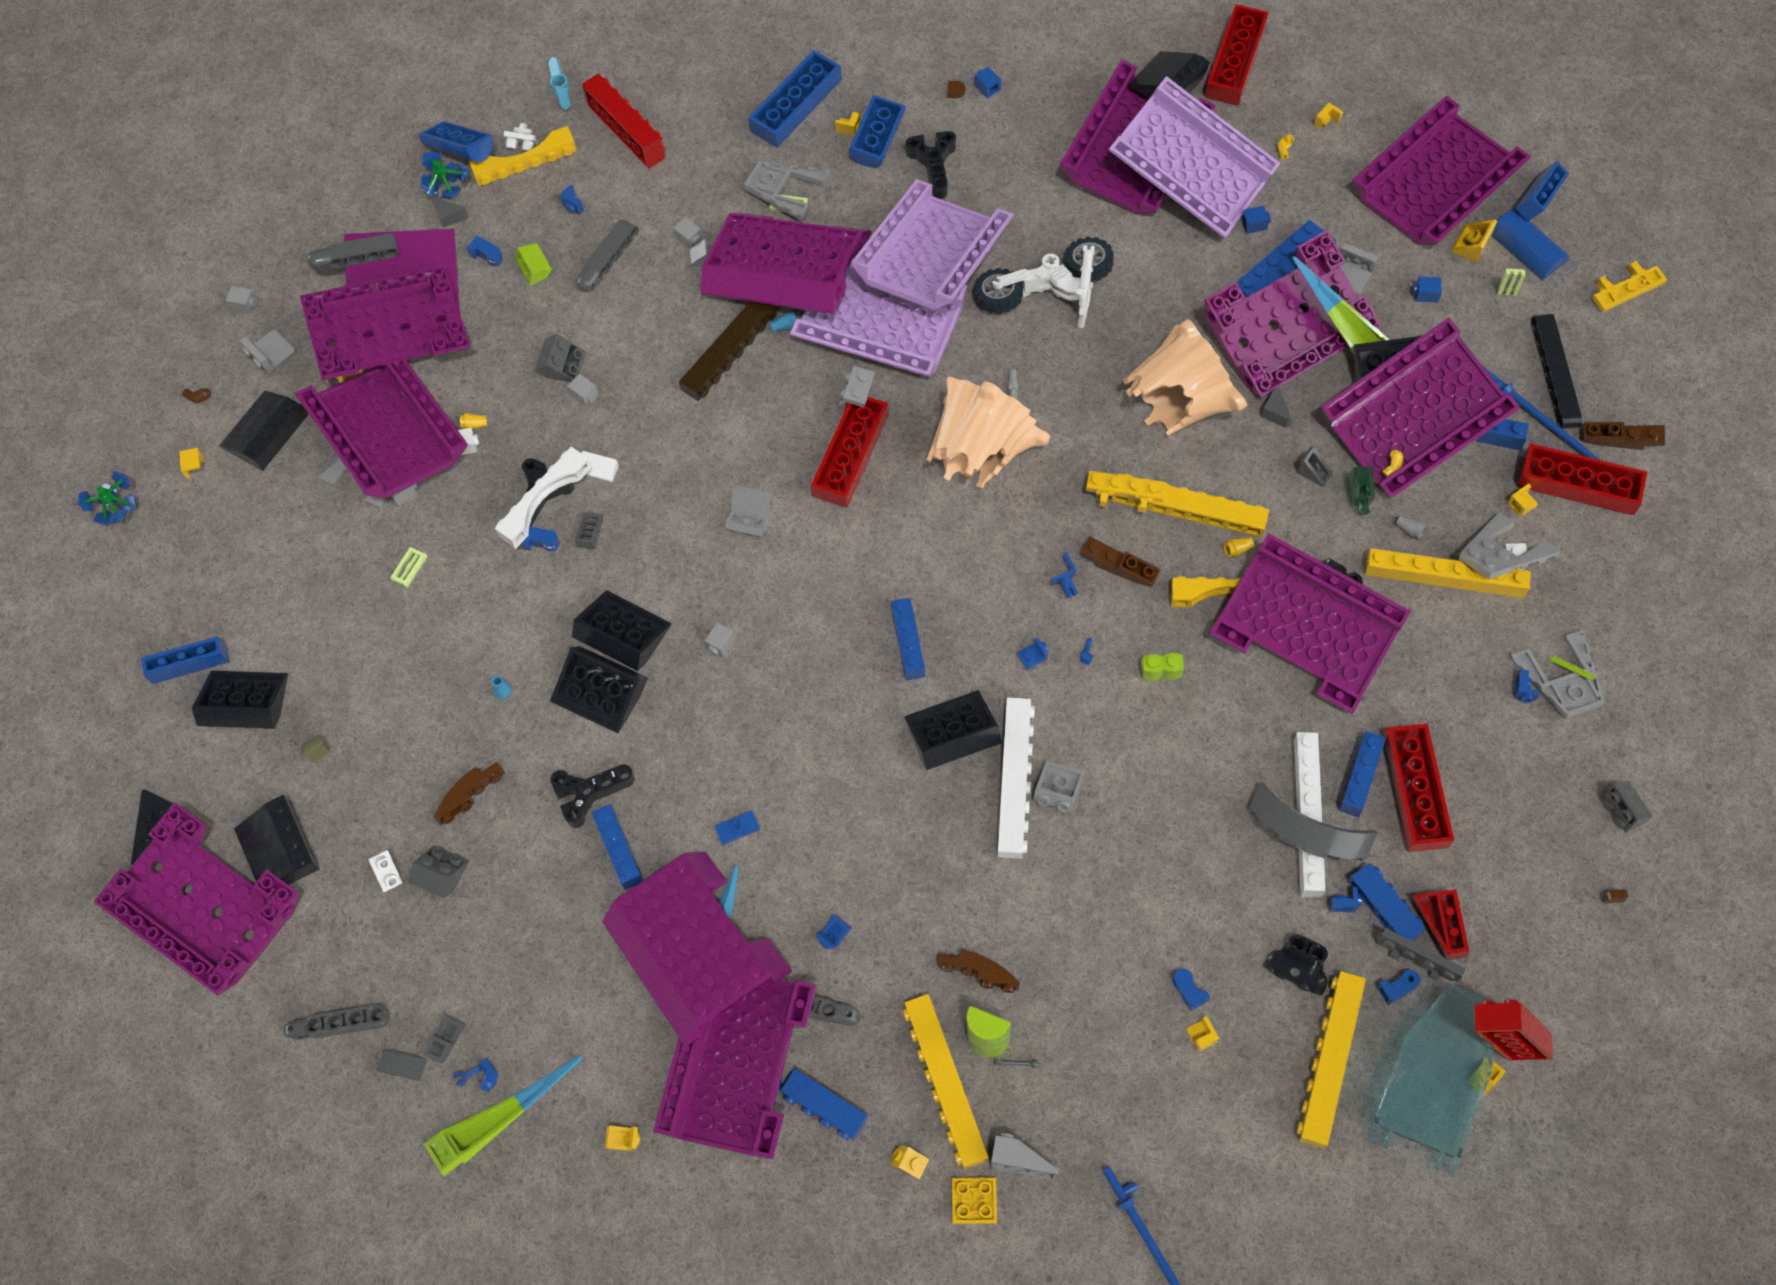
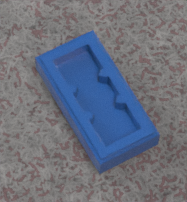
[715,810,760,846]

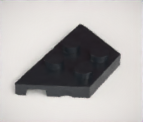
[131,790,173,865]

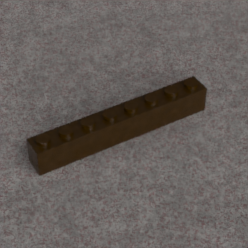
[679,302,783,401]

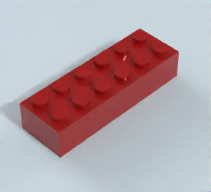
[1205,4,1269,105]
[582,73,665,169]
[811,397,889,508]
[1517,443,1648,515]
[1383,723,1454,852]
[1474,999,1553,1061]

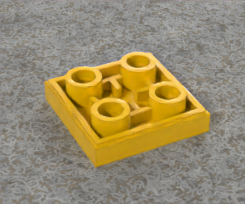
[952,1178,997,1224]

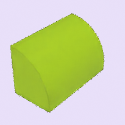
[515,243,552,285]

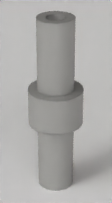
[1008,370,1019,400]

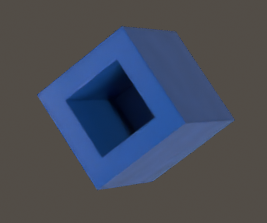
[975,66,1001,98]
[1241,205,1271,234]
[1412,276,1442,302]

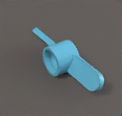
[548,57,571,110]

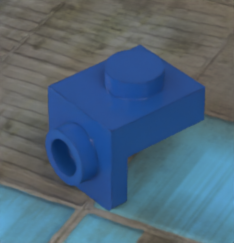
[560,185,584,215]
[816,914,852,949]

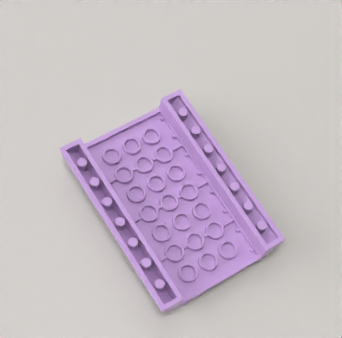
[1109,76,1280,238]
[851,179,1014,310]
[790,256,967,377]

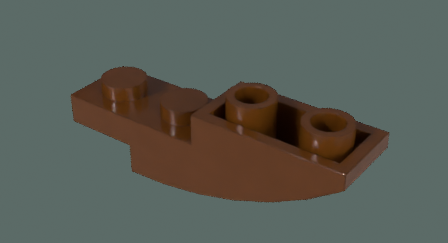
[1583,422,1665,450]
[1080,536,1160,586]
[434,762,505,826]
[937,950,1020,993]

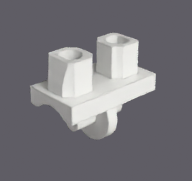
[503,123,539,152]
[368,849,403,892]

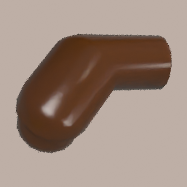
[182,388,211,403]

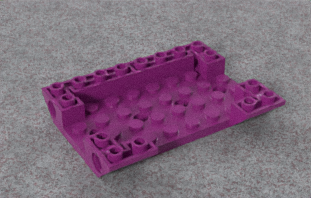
[700,212,872,314]
[1204,229,1383,398]
[299,266,470,380]
[93,802,299,996]

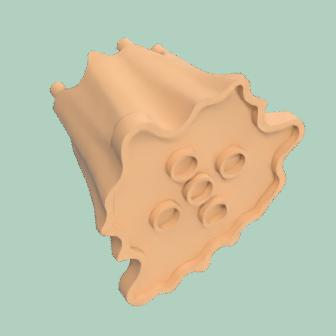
[1122,319,1247,436]
[926,376,1051,489]

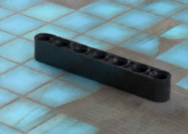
[1531,314,1582,429]

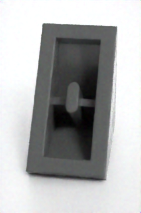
[432,197,468,228]
[1261,387,1291,428]
[1297,447,1333,487]

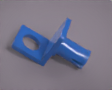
[1050,552,1078,599]

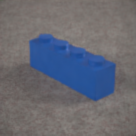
[1516,161,1569,222]
[1475,419,1528,451]
[891,598,925,681]
[141,636,229,684]
[1339,731,1386,818]
[591,804,643,890]
[1348,863,1426,941]
[780,1069,868,1141]

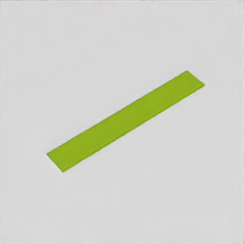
[1549,656,1596,680]

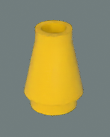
[460,413,487,430]
[1223,537,1254,558]

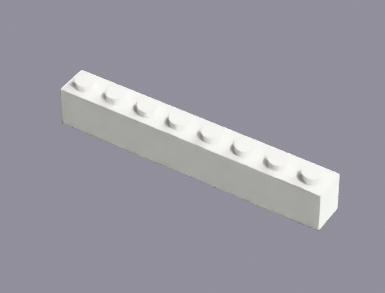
[998,698,1035,859]
[1294,732,1326,898]

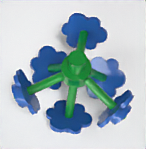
[420,150,469,199]
[77,471,136,525]

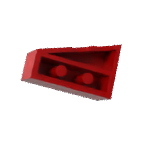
[1413,889,1470,960]

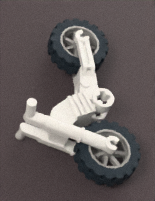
[974,237,1113,328]

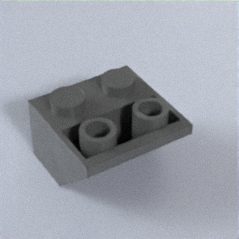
[535,334,586,382]
[1602,781,1653,833]
[409,846,469,898]

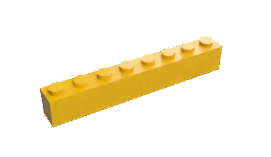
[1112,473,1270,537]
[1365,548,1531,598]
[1296,971,1366,1149]
[902,994,989,1170]

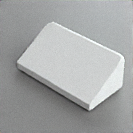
[581,451,619,482]

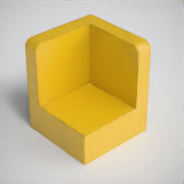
[834,112,860,137]
[179,448,204,479]
[1507,484,1538,517]
[1186,1016,1219,1052]

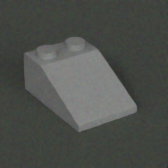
[991,1133,1059,1181]

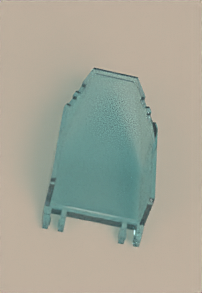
[1370,984,1494,1176]

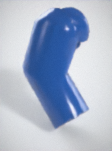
[479,1058,498,1092]

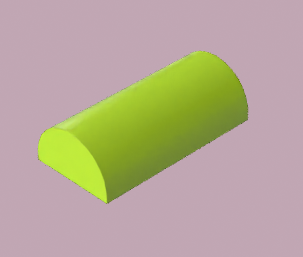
[967,1006,1011,1058]

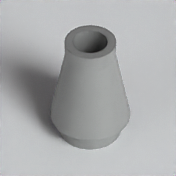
[1396,515,1427,539]

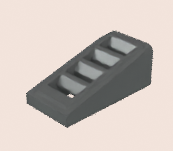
[575,512,604,550]

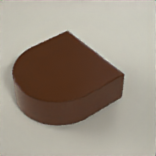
[947,81,965,98]
[1603,889,1628,904]

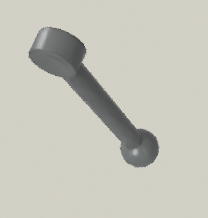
[994,1059,1039,1068]

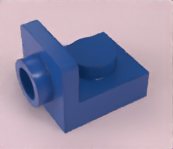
[1017,638,1049,670]
[1514,669,1540,703]
[1329,887,1362,913]

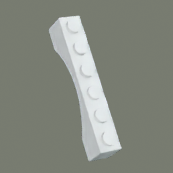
[495,447,592,549]

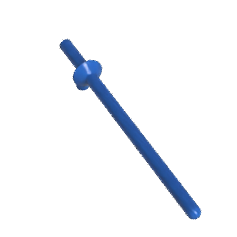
[1483,366,1601,460]
[1102,1166,1181,1285]

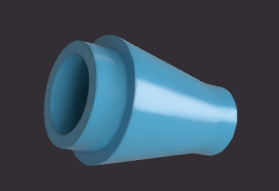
[770,312,797,332]
[491,676,512,699]

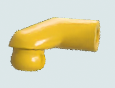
[1277,134,1294,160]
[1382,450,1403,478]

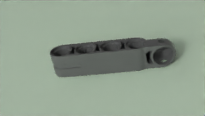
[577,219,639,292]
[307,234,399,271]
[809,996,861,1026]
[283,1005,390,1040]

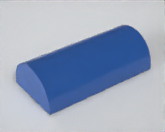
[849,95,906,168]
[419,121,493,162]
[1492,208,1570,281]

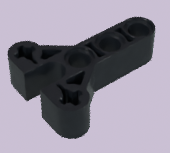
[906,131,956,199]
[519,458,574,527]
[550,764,635,828]

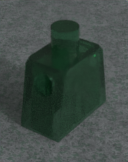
[1346,466,1375,515]

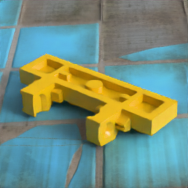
[1592,261,1667,313]
[1086,471,1166,513]

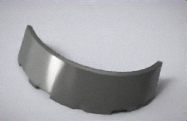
[1249,782,1378,862]

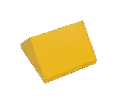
[1451,219,1497,263]

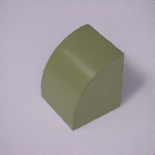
[301,734,330,762]

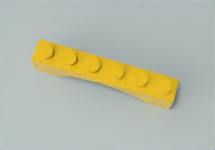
[468,126,577,186]
[1171,576,1242,607]

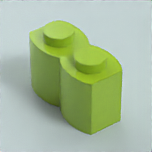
[1141,653,1184,681]

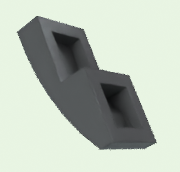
[423,1015,465,1063]
[377,1050,427,1081]

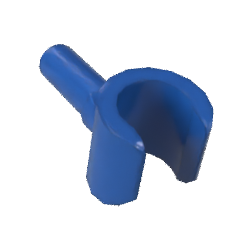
[1080,638,1093,665]
[453,1066,482,1086]

